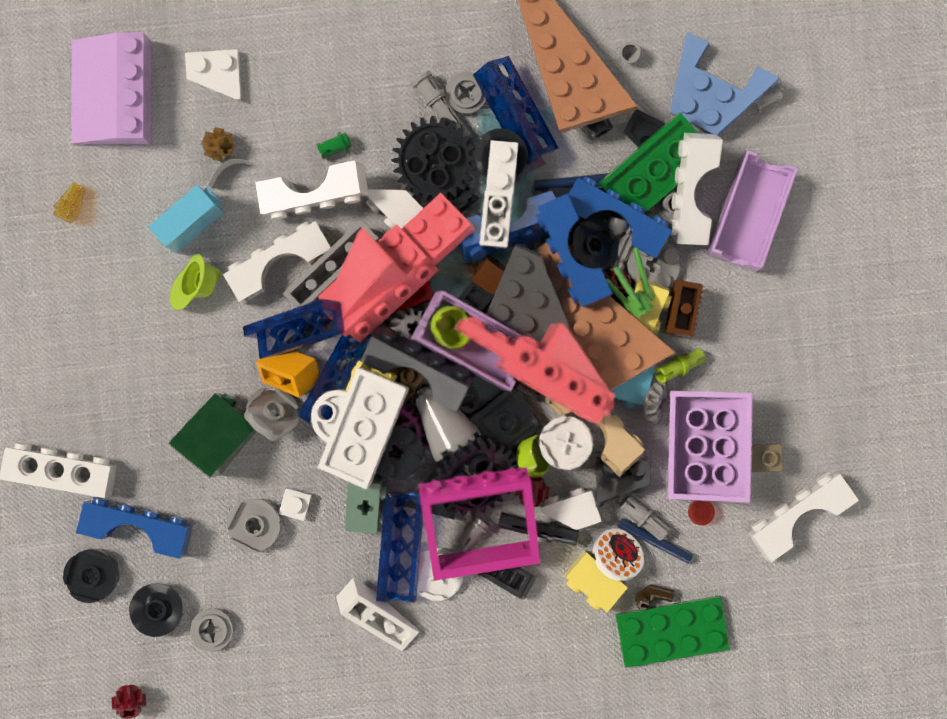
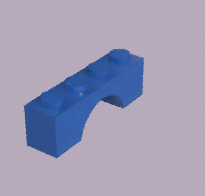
[568,176,672,258]
[457,191,556,263]
[535,193,612,307]
[76,497,193,559]

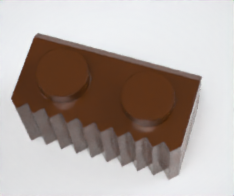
[664,280,704,338]

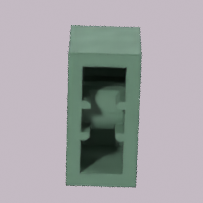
[345,474,388,534]

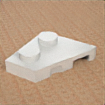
[185,49,242,102]

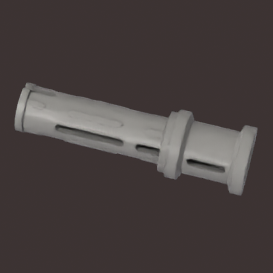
[411,71,473,139]

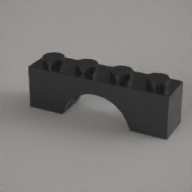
[360,325,476,412]

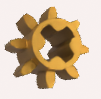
[201,127,235,162]

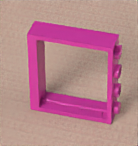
[419,467,540,581]

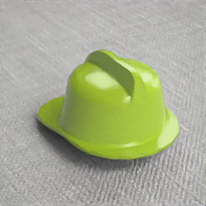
[170,254,221,310]

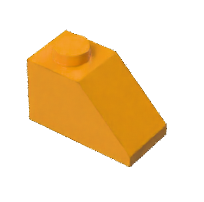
[256,352,321,398]

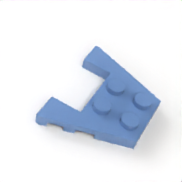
[670,33,779,136]

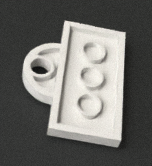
[311,367,409,489]

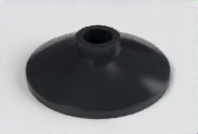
[474,128,528,178]
[129,583,183,637]

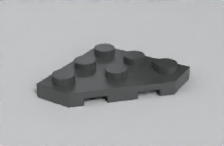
[486,244,570,342]

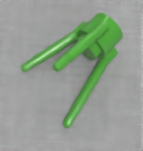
[606,247,655,318]

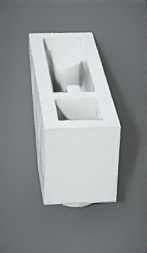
[336,578,419,651]

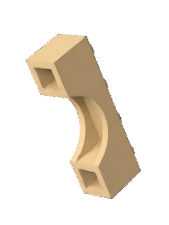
[545,397,645,477]

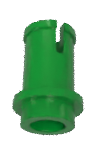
[316,132,352,160]

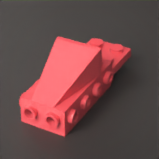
[318,193,475,343]
[454,317,615,424]

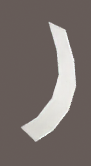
[207,159,251,188]

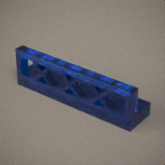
[473,56,559,166]
[243,298,344,359]
[297,334,372,424]
[376,492,423,603]

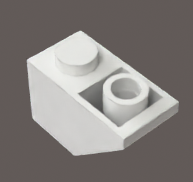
[365,189,423,230]
[539,487,602,530]

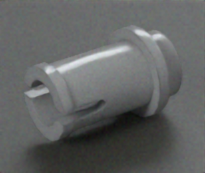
[457,515,490,550]

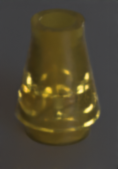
[53,182,87,223]

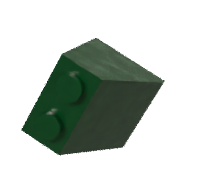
[168,393,256,478]

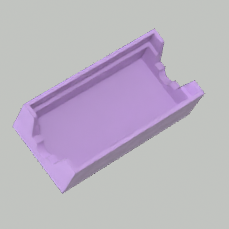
[706,150,798,272]
[410,291,524,391]

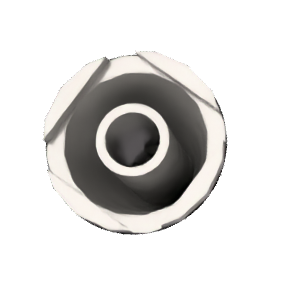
[415,385,481,462]

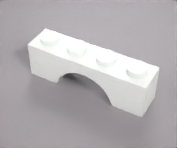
[669,133,723,245]
[256,161,369,220]
[223,221,331,304]
[748,472,859,562]

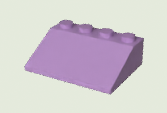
[71,32,151,145]
[668,391,753,503]

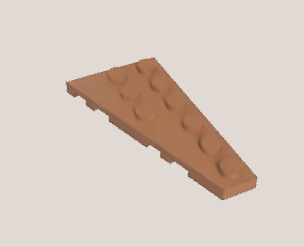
[517,0,637,134]
[534,243,675,391]

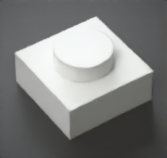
[279,488,312,521]

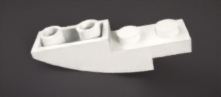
[480,140,518,248]

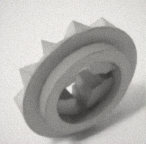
[445,72,487,114]
[644,381,669,424]
[190,608,234,652]

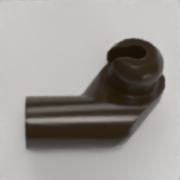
[635,584,674,610]

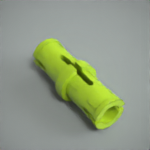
[654,349,706,383]

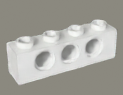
[0,443,117,498]

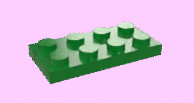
[598,112,698,214]
[615,595,730,668]

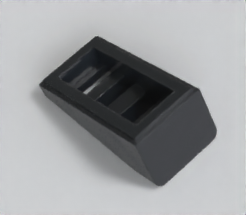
[479,567,537,600]

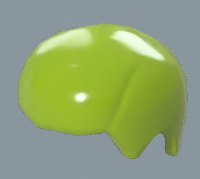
[431,305,470,349]
[516,435,550,478]

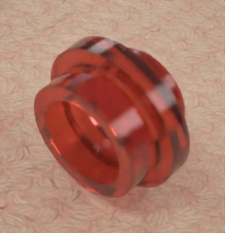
[688,500,715,526]

